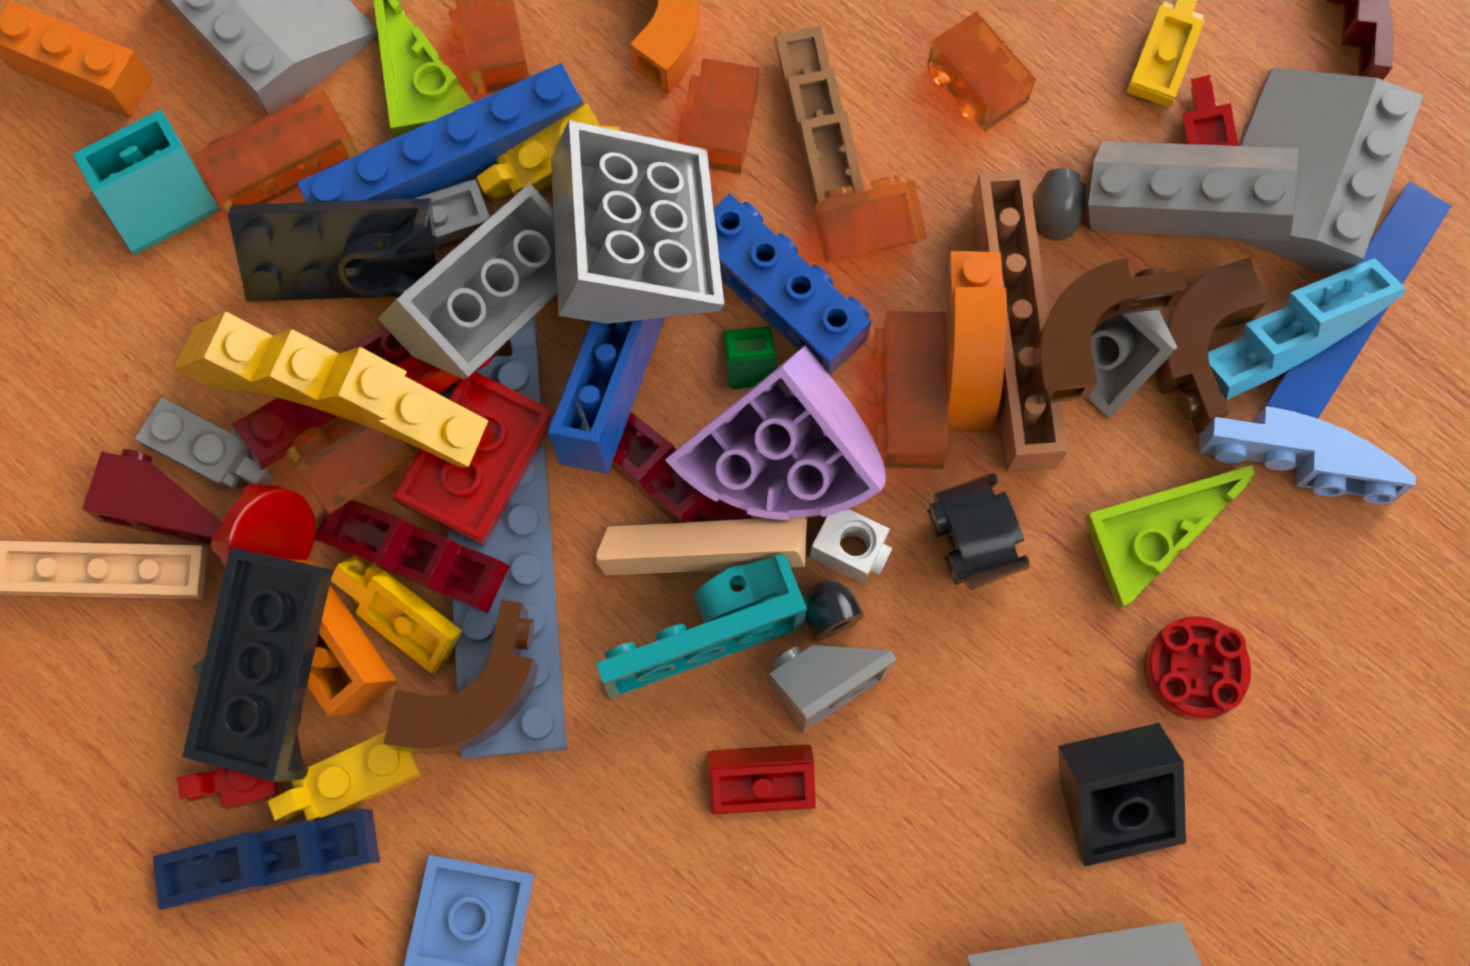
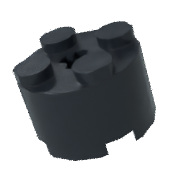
[926,473,1030,590]

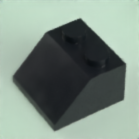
[1058,723,1186,867]

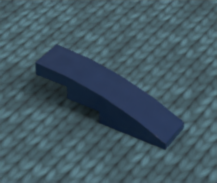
[153,809,380,910]

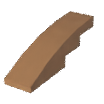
[774,26,867,216]

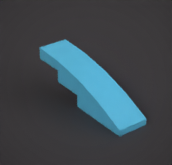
[1208,258,1406,400]

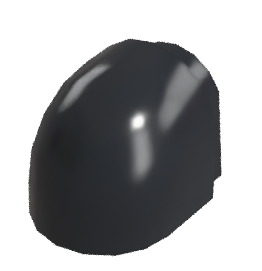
[803,580,864,641]

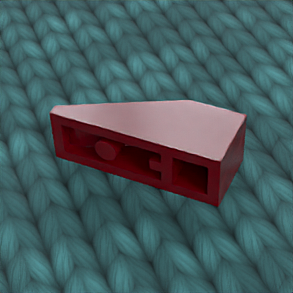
[82,449,223,546]

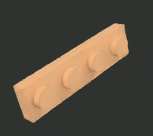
[0,541,208,600]

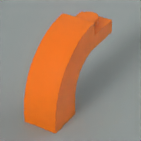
[630,0,700,94]
[941,251,1007,431]

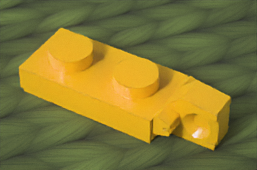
[1126,0,1205,108]
[477,103,601,203]
[331,555,463,674]
[267,732,422,823]

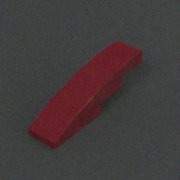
[1326,0,1393,80]
[611,412,754,523]
[315,493,510,614]

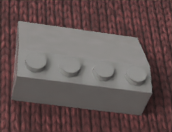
[160,0,378,120]
[1234,68,1423,276]
[551,120,724,324]

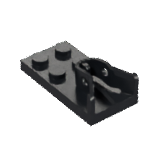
[228,198,440,302]
[182,547,333,782]

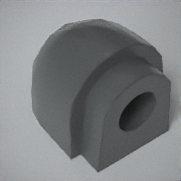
[1033,168,1086,241]

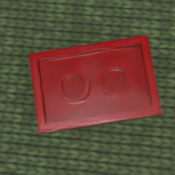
[391,371,556,547]

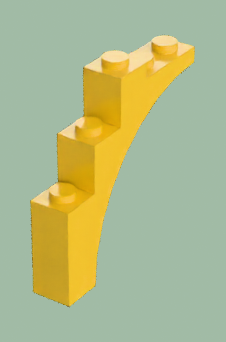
[173,311,488,468]

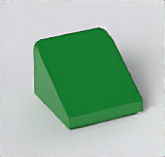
[723,326,777,389]

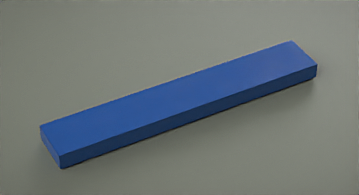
[1262,181,1452,419]

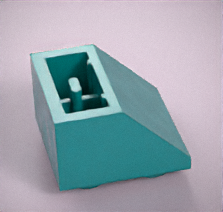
[72,109,221,256]

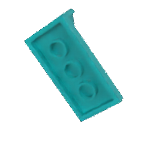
[596,555,807,699]

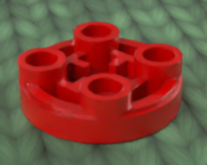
[211,483,316,569]
[1144,616,1251,721]

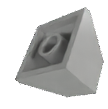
[1088,310,1177,419]
[768,645,897,733]

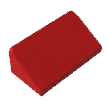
[708,744,816,815]

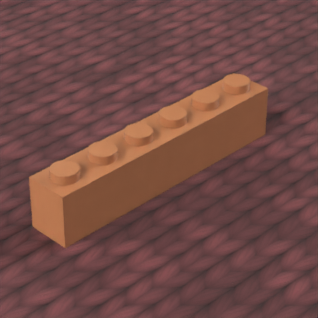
[971,170,1068,472]

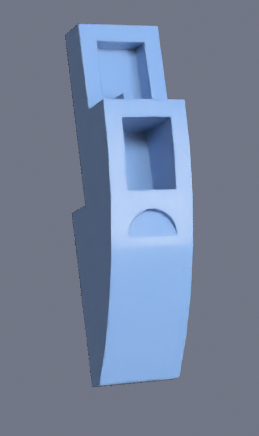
[1199,406,1416,504]

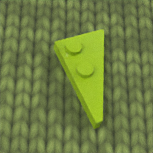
[373,0,475,137]
[1084,465,1255,609]

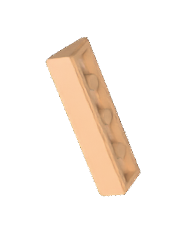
[596,517,807,576]

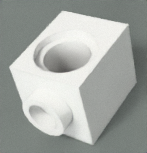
[810,509,893,585]

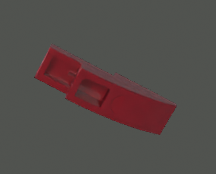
[232,327,411,470]

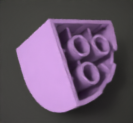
[665,345,886,520]

